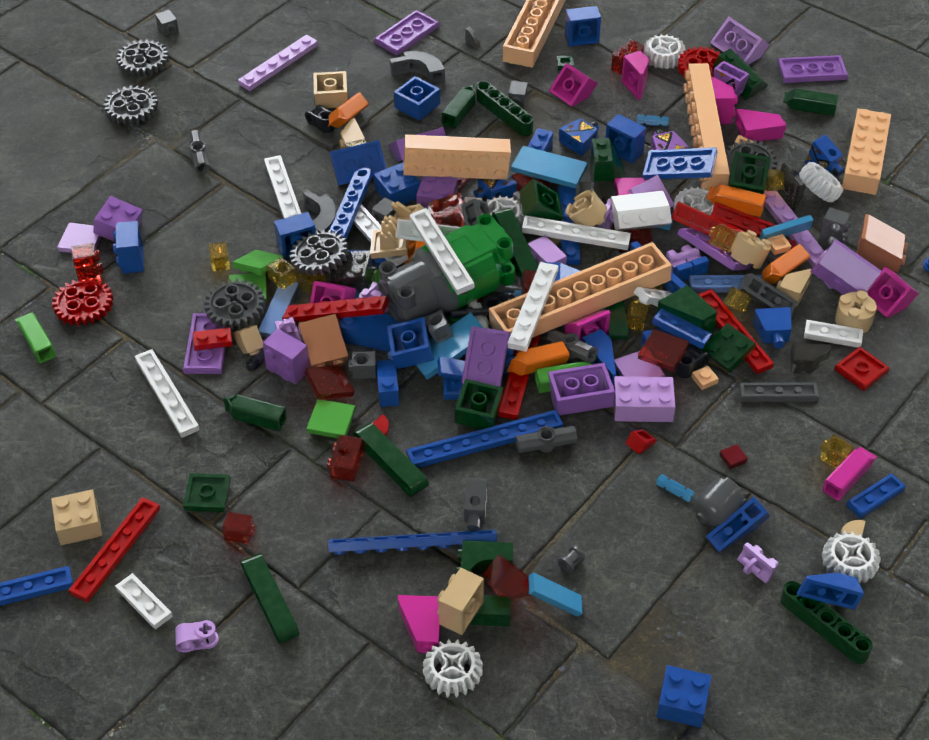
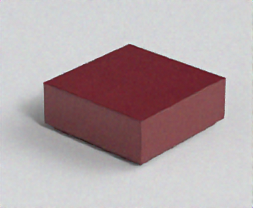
[719,444,748,469]

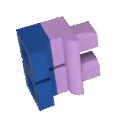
[666,244,709,281]

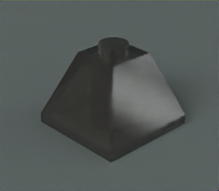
[777,163,806,212]

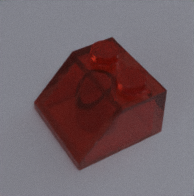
[428,192,466,227]
[484,554,532,599]

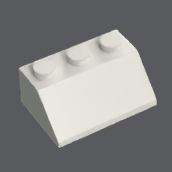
[611,191,672,231]

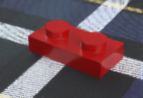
[193,327,233,351]

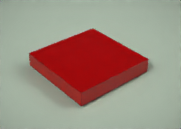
[834,347,890,391]

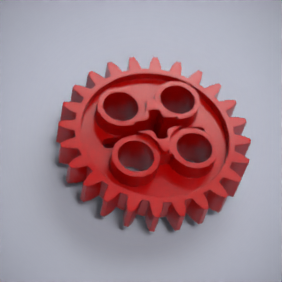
[677,46,720,78]
[52,277,114,327]

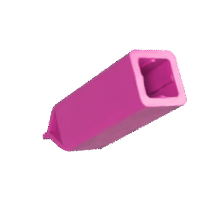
[823,447,877,501]

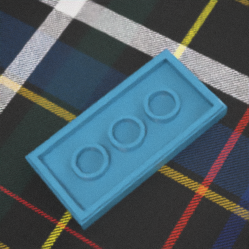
[511,146,588,188]
[416,312,484,380]

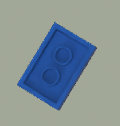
[329,140,387,186]

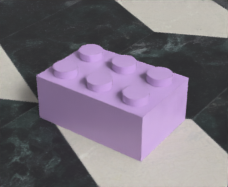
[613,376,675,422]

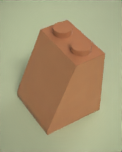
[857,214,908,272]
[298,314,348,372]

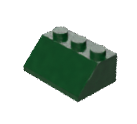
[713,48,768,100]

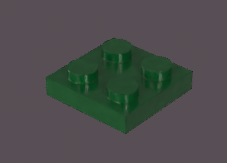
[702,323,756,373]
[183,473,231,512]

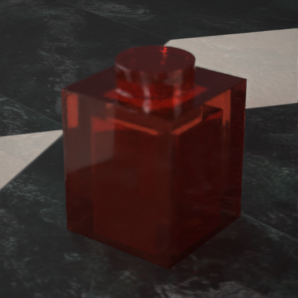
[222,511,256,544]

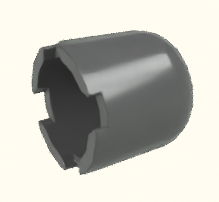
[694,475,747,527]

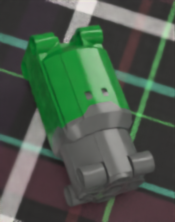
[378,214,515,322]

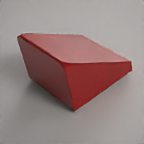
[626,429,657,454]

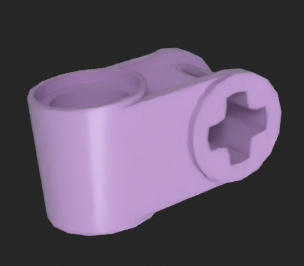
[175,620,219,652]

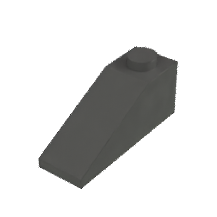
[736,273,798,314]

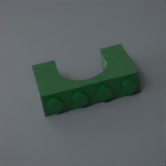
[456,540,513,627]

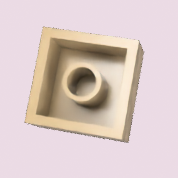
[313,71,348,109]
[51,489,102,545]
[437,567,484,635]

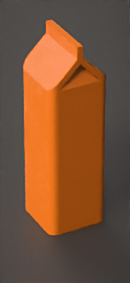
[328,92,369,128]
[706,184,766,217]
[762,244,810,284]
[507,341,570,375]

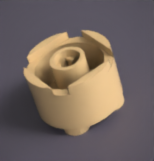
[566,190,607,227]
[728,230,772,269]
[835,290,877,333]

